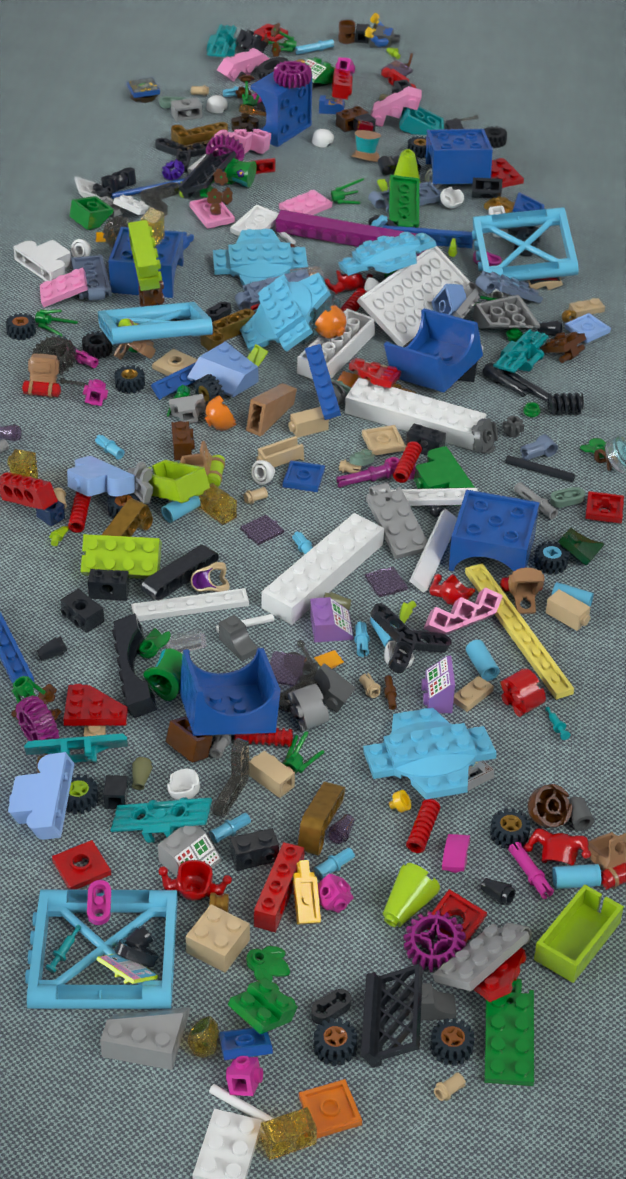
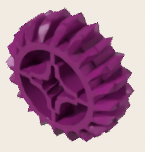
[273,60,312,88]
[206,134,245,169]
[16,696,59,741]
[403,910,466,973]

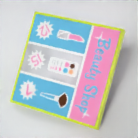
[96,954,158,984]

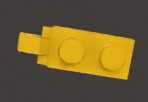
[293,860,321,925]

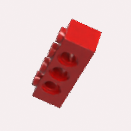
[332,68,353,100]
[0,472,58,510]
[254,842,304,933]

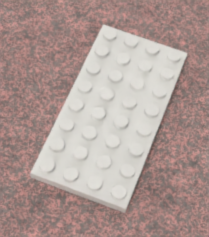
[357,246,470,347]

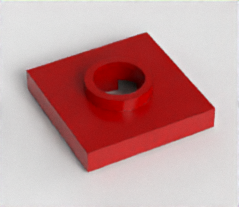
[254,23,288,42]
[585,491,624,524]
[52,840,111,890]
[428,889,487,944]

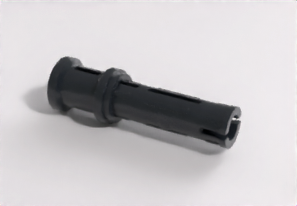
[482,362,529,397]

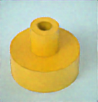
[389,790,411,813]

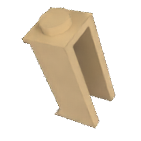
[256,436,304,468]

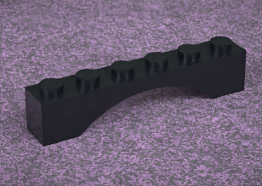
[112,613,157,718]

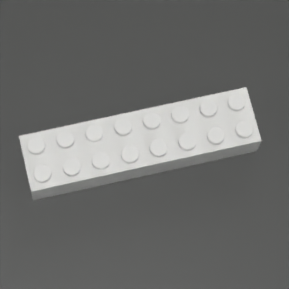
[345,378,487,450]
[262,513,384,625]

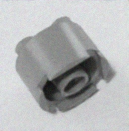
[288,684,329,732]

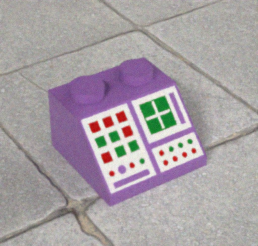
[310,597,353,642]
[421,656,455,713]

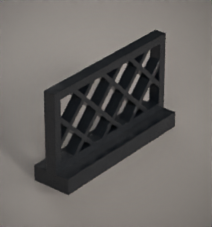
[178,151,237,199]
[361,964,423,1068]

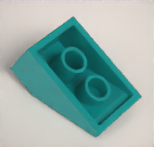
[399,106,444,135]

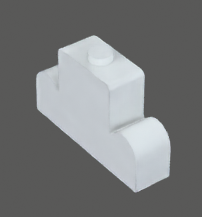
[13,240,72,281]

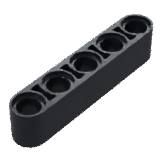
[141,545,219,601]

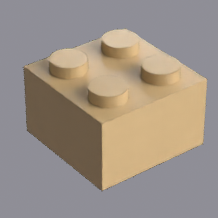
[186,904,250,973]

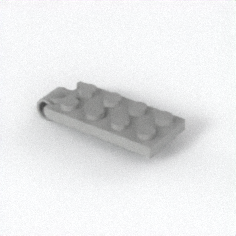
[453,282,482,319]
[366,483,428,559]
[433,923,532,991]

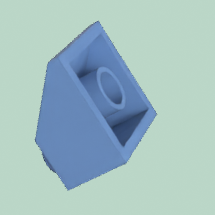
[431,284,466,316]

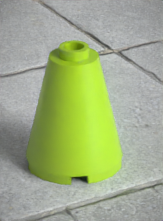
[394,149,421,184]
[383,863,440,927]

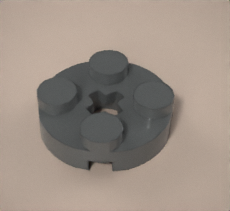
[472,418,498,454]

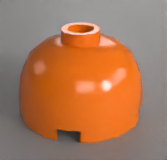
[314,305,347,339]
[205,395,237,431]

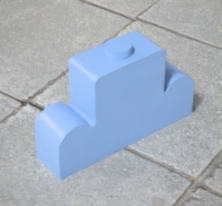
[67,456,135,496]
[8,752,74,840]

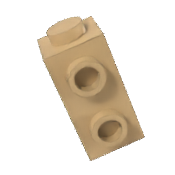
[288,407,329,438]
[546,589,591,631]
[249,751,295,798]

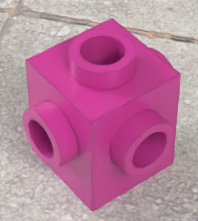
[335,57,355,76]
[83,379,108,406]
[318,873,354,913]
[226,1056,263,1096]

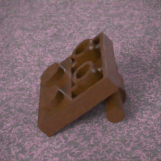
[540,332,586,363]

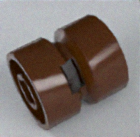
[338,20,356,44]

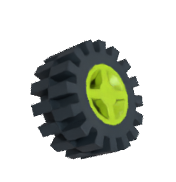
[66,774,98,815]

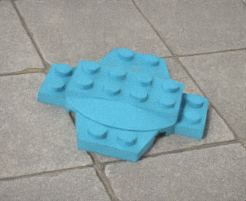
[213,229,308,285]
[338,232,436,276]
[240,273,331,352]
[363,708,496,799]

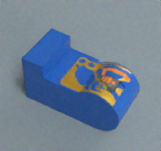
[319,95,345,114]

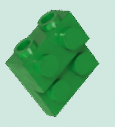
[228,978,298,1035]

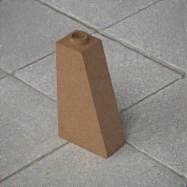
[246,383,297,437]

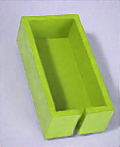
[128,220,162,291]
[148,460,210,503]
[80,534,162,579]
[534,884,624,983]

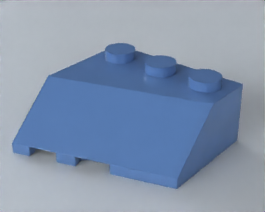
[187,341,259,397]

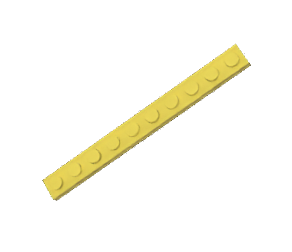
[465,563,574,700]

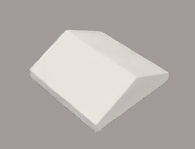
[74,176,102,199]

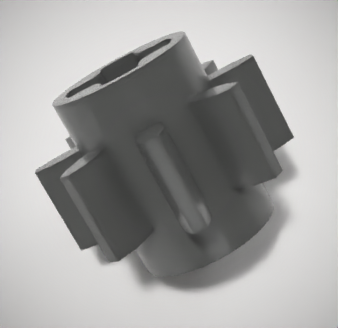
[502,416,524,437]

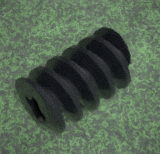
[547,393,584,415]

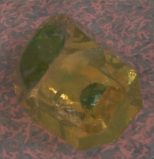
[187,1016,220,1058]

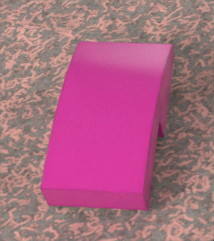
[442,834,470,873]

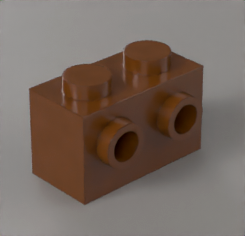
[336,106,369,132]
[138,281,165,307]
[171,421,195,461]
[165,716,213,763]

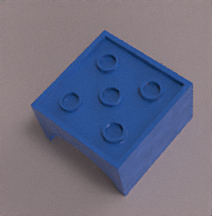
[251,71,312,147]
[425,129,493,184]
[108,227,184,298]
[384,308,483,392]
[449,489,540,571]
[179,648,281,736]

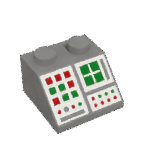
[158,826,221,876]

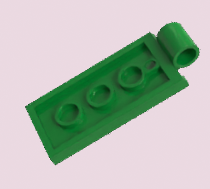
[389,175,419,228]
[484,978,534,1086]

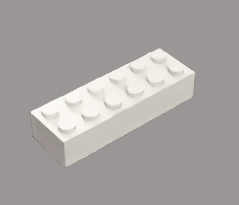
[297,309,375,379]

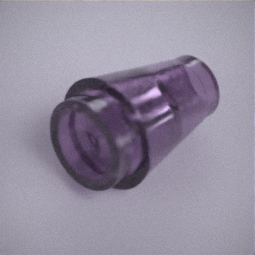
[0,424,22,441]
[328,814,355,844]

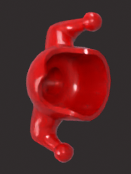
[324,270,373,295]
[429,574,475,606]
[523,828,591,866]
[158,860,232,901]

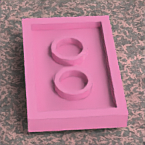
[279,190,332,215]
[190,198,235,229]
[40,268,88,307]

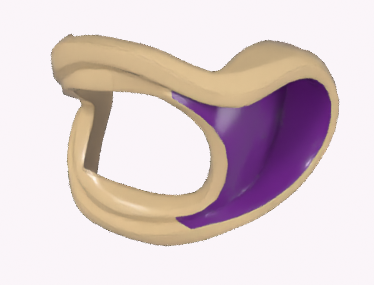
[191,562,230,592]

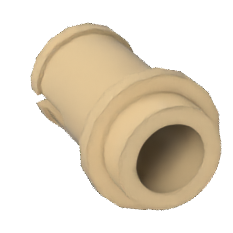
[191,85,209,96]
[339,459,362,473]
[54,487,67,509]
[243,487,268,504]
[359,673,381,698]
[434,1073,466,1101]

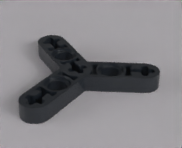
[155,138,210,173]
[370,603,452,673]

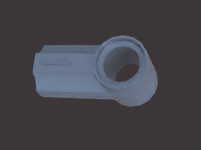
[520,434,558,460]

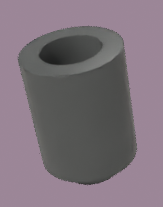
[569,797,594,831]

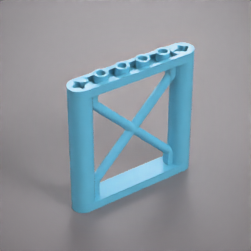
[472,207,579,281]
[98,302,213,345]
[25,889,178,1009]

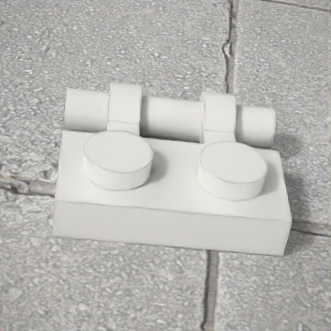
[113,195,150,215]

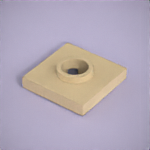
[152,349,198,376]

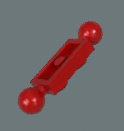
[381,67,416,88]

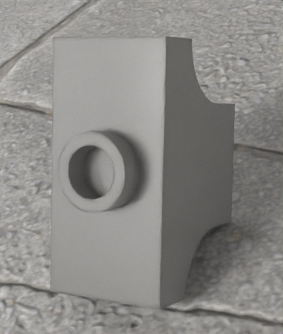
[169,394,206,423]

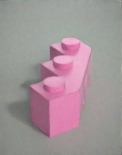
[217,48,270,82]
[370,86,422,127]
[214,129,272,154]
[424,588,503,635]

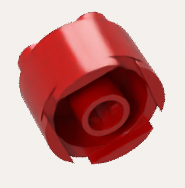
[500,668,546,717]

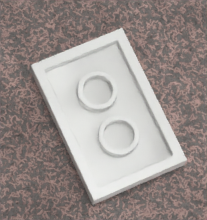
[230,205,279,236]
[193,1109,262,1179]

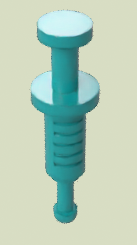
[545,706,571,740]
[45,925,81,973]

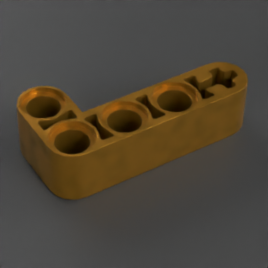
[171,122,228,145]
[200,309,254,351]
[102,498,153,537]
[297,781,345,856]

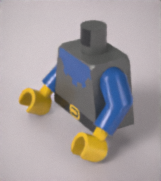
[365,13,400,48]

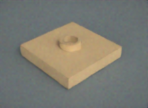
[362,425,406,455]

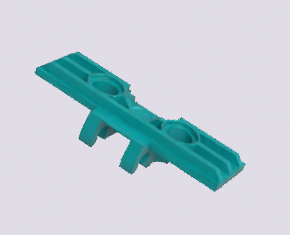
[207,24,239,57]
[493,329,549,373]
[24,733,128,763]
[110,797,212,843]

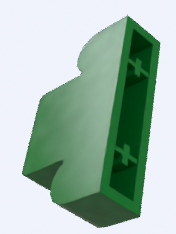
[414,446,475,506]

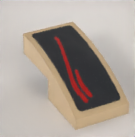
[528,277,563,290]

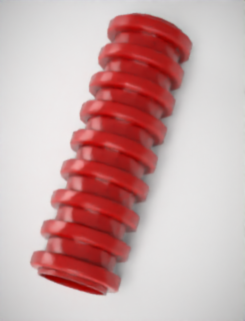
[340,288,367,312]
[393,442,422,483]
[68,491,91,533]
[235,728,293,747]
[406,799,441,853]

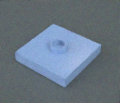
[565,313,611,343]

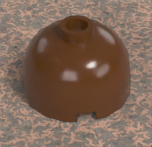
[527,784,572,828]

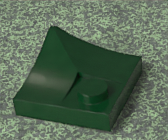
[558,527,605,566]

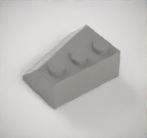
[473,295,540,330]
[100,1007,190,1070]

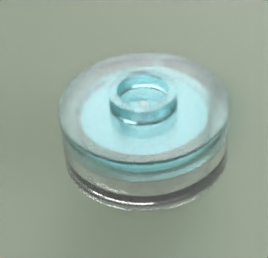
[605,436,626,474]

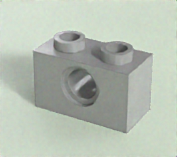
[171,98,202,122]

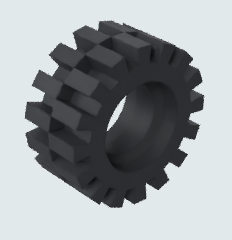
[484,126,507,148]
[82,331,112,359]

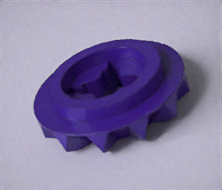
[162,159,185,180]

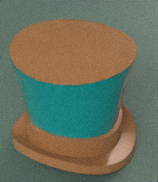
[351,130,381,162]

